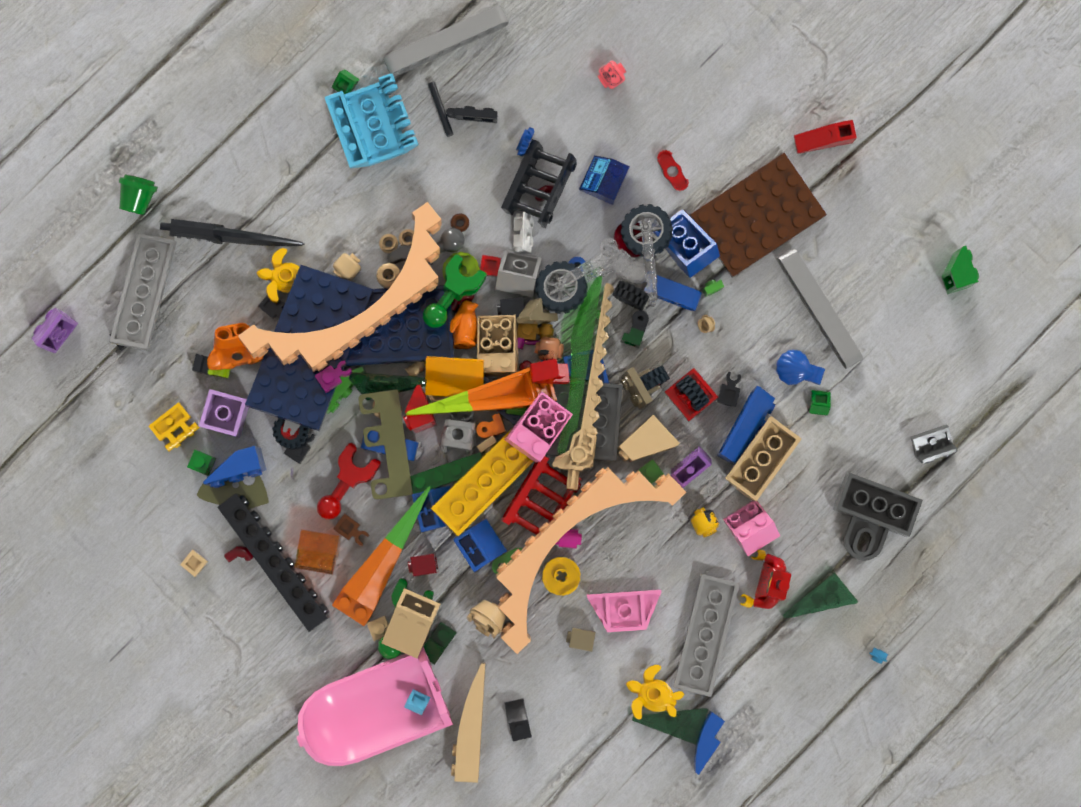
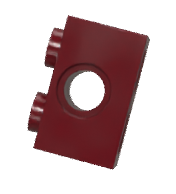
[408,553,439,577]

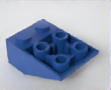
[203,446,267,488]

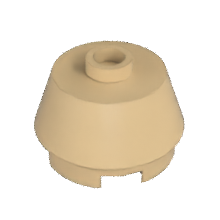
[467,600,506,639]

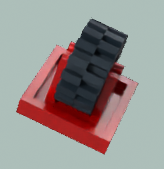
[664,368,718,422]

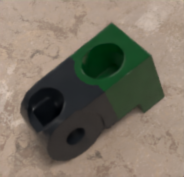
[621,310,649,348]

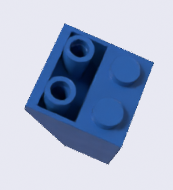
[412,486,451,533]
[453,519,507,572]

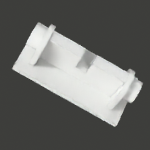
[513,212,534,253]

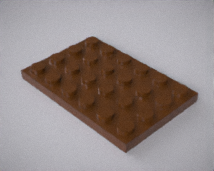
[690,153,827,278]

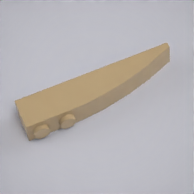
[451,662,486,783]

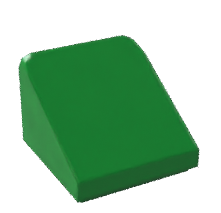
[331,70,359,94]
[809,390,831,416]

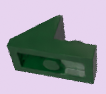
[424,622,457,665]

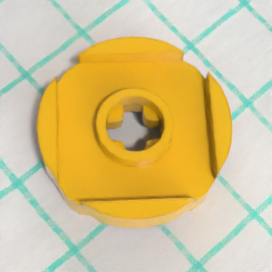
[542,557,581,596]

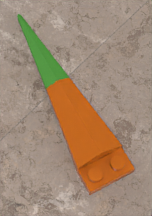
[332,486,430,626]

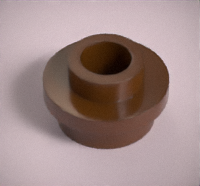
[450,213,470,232]

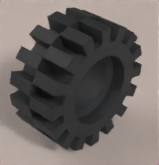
[612,280,650,310]

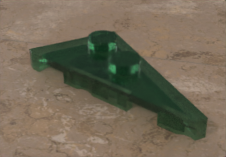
[349,372,427,401]
[782,572,858,619]
[632,708,709,745]

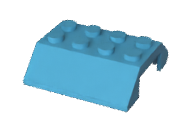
[324,74,419,168]

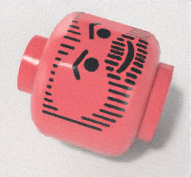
[598,61,627,89]

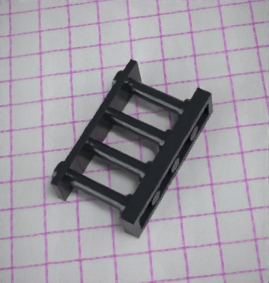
[501,139,577,228]

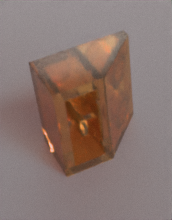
[294,529,342,575]

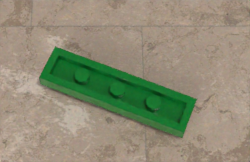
[410,452,482,494]

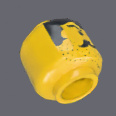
[691,507,719,538]

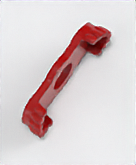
[657,150,689,191]

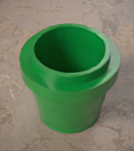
[119,174,158,215]

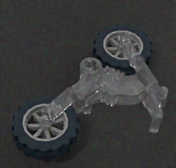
[535,204,673,314]

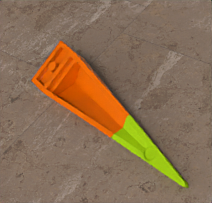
[405,367,557,415]

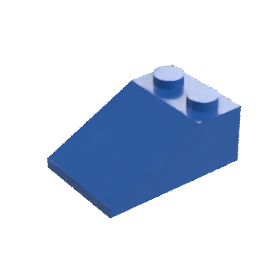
[653,209,720,278]

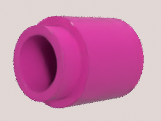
[555,529,582,549]

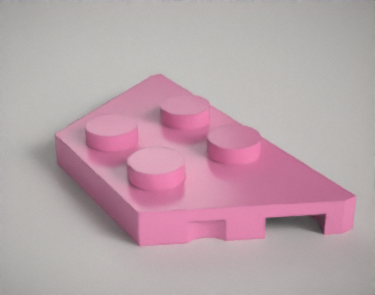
[587,589,662,632]

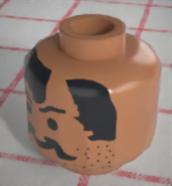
[535,336,564,361]

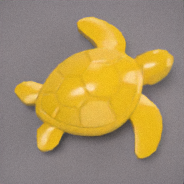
[257,248,300,303]
[626,665,684,720]

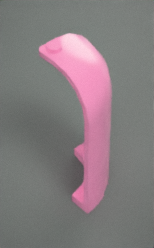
[297,647,453,766]

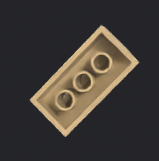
[725,416,801,501]

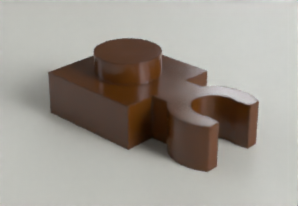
[334,513,370,545]

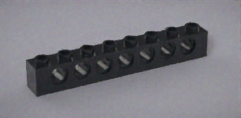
[217,493,330,632]

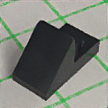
[505,698,532,741]

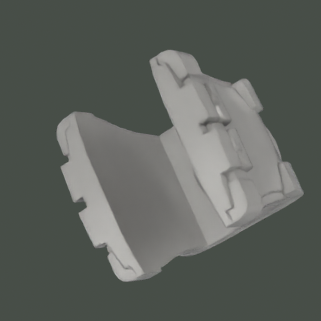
[441,418,477,456]

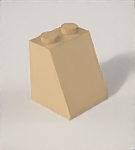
[617,415,680,463]

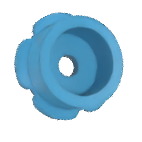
[869,647,888,664]

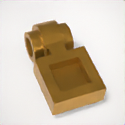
[517,323,554,341]

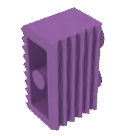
[671,446,712,488]

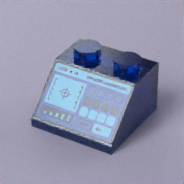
[579,155,630,205]

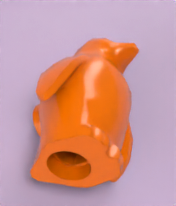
[450,300,478,349]

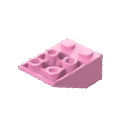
[505,392,573,463]

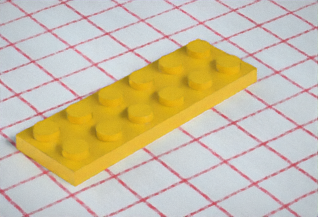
[430,427,534,536]

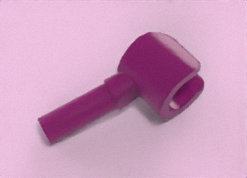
[518,338,540,350]

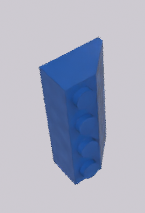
[717,386,776,465]

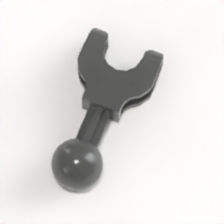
[387,228,465,266]

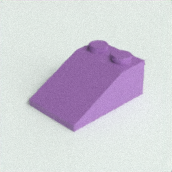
[32,307,78,353]

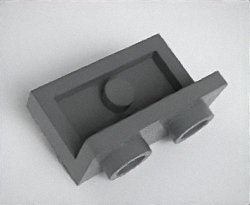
[911,424,957,463]

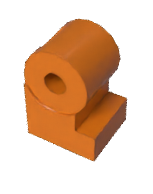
[476,413,506,439]

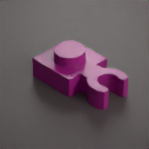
[315,361,352,393]

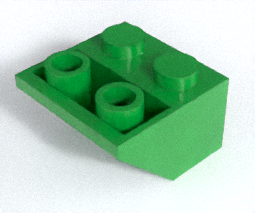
[941,246,979,295]

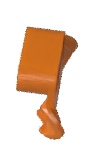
[207,323,264,370]

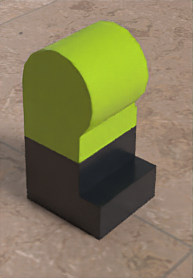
[192,354,231,379]

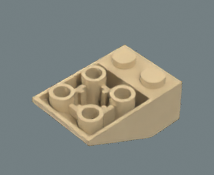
[477,315,519,377]
[382,588,441,658]

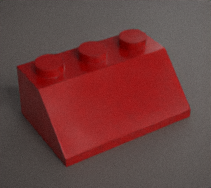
[403,385,437,433]

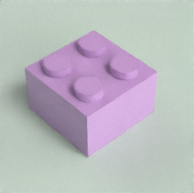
[199,389,249,438]

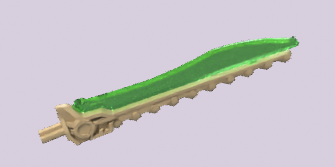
[552,275,614,490]

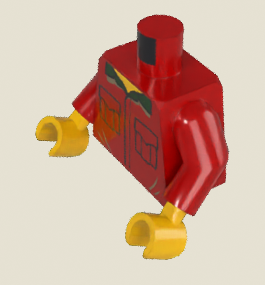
[739,549,791,609]

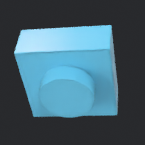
[404,689,431,715]

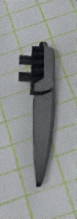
[160,219,305,246]

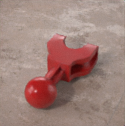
[317,442,381,520]

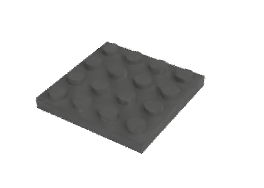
[545,380,623,462]

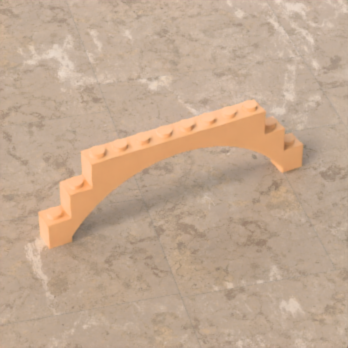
[238,202,442,372]
[496,467,686,654]

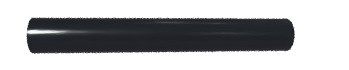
[428,82,454,137]

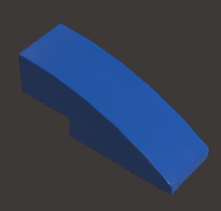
[694,711,725,775]

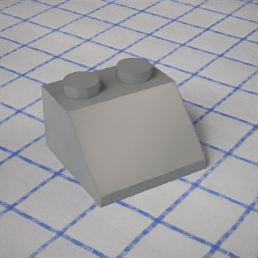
[495,250,542,297]

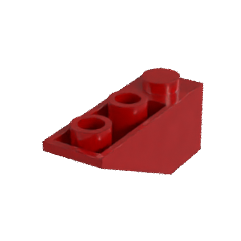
[794,120,857,154]

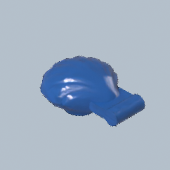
[776,350,825,385]

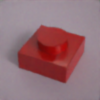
[480,255,501,277]

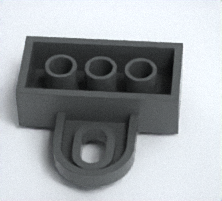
[833,473,923,561]

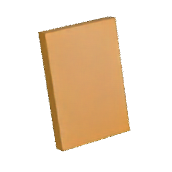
[425,356,484,397]

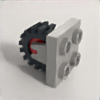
[272,417,309,449]

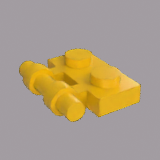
[148,402,200,452]

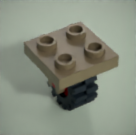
[621,365,670,410]

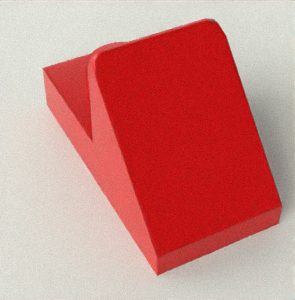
[530,359,570,384]

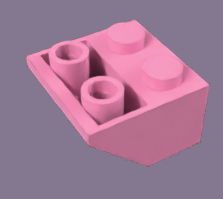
[723,501,780,556]

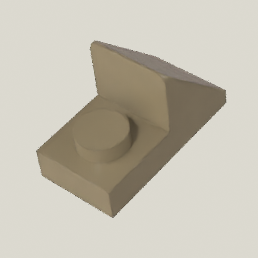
[516,298,558,324]

